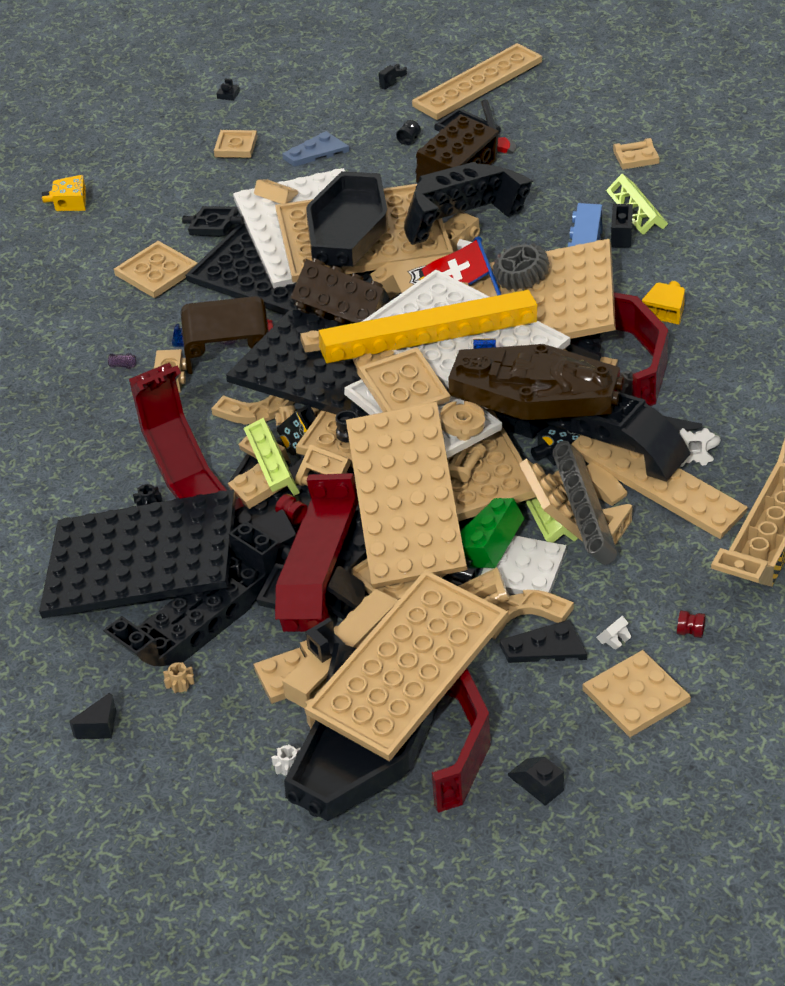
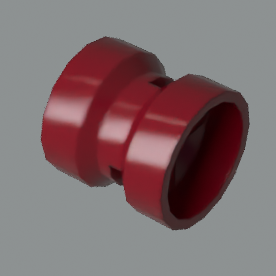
[275,494,308,525]
[677,610,706,638]

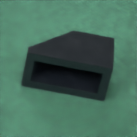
[508,757,564,806]

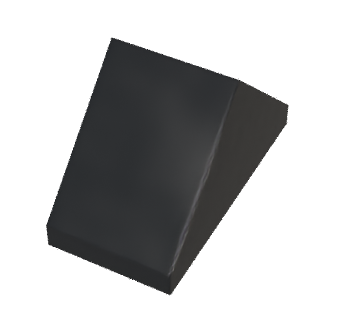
[69,693,116,739]

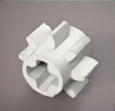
[272,745,300,776]

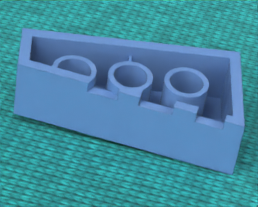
[568,203,603,247]

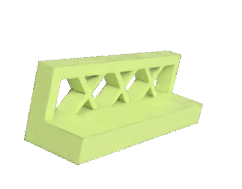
[606,174,668,234]
[244,418,300,496]
[525,497,578,543]

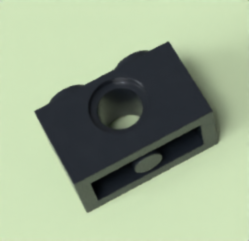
[611,204,633,248]

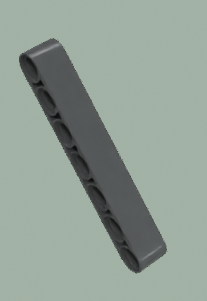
[553,441,617,565]

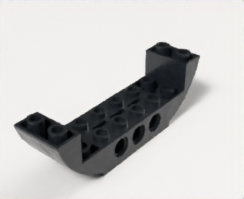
[404,162,533,245]
[514,392,690,482]
[103,521,280,667]

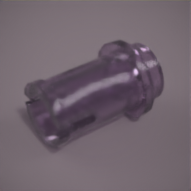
[108,353,136,369]

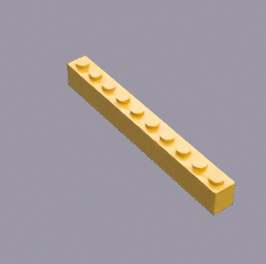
[319,290,538,363]

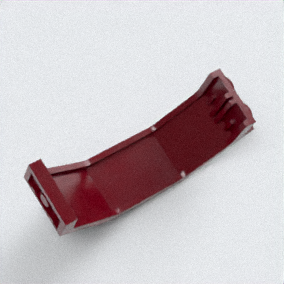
[614,292,668,406]
[129,362,243,511]
[432,668,491,813]

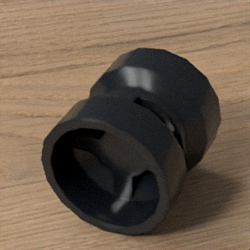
[396,120,421,145]
[335,410,358,442]

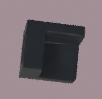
[305,618,345,663]

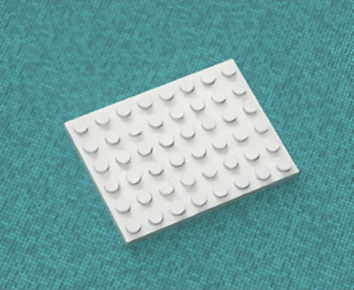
[233,168,345,288]
[362,270,570,409]

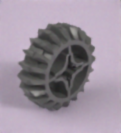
[493,242,550,292]

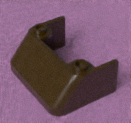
[181,296,269,374]

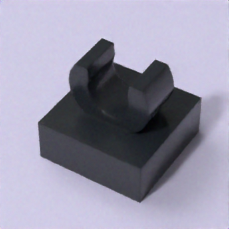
[216,78,240,101]

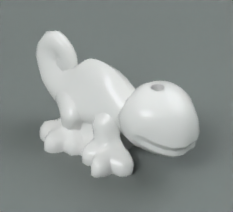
[679,428,721,467]

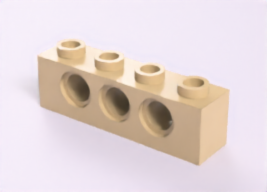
[444,212,480,252]

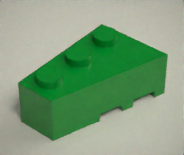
[460,498,524,568]

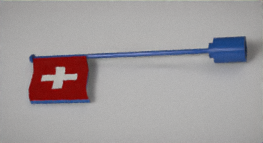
[422,236,502,296]

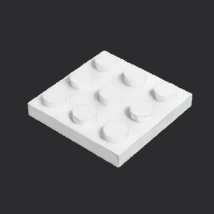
[481,535,567,595]

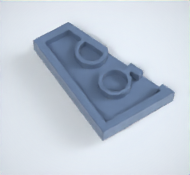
[282,131,350,167]

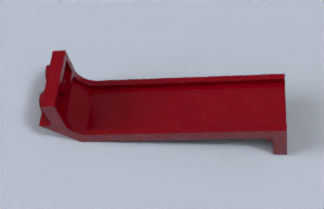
[275,473,359,632]

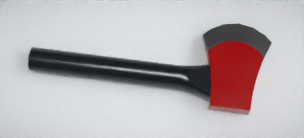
[481,99,516,154]

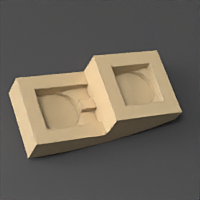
[586,462,627,506]

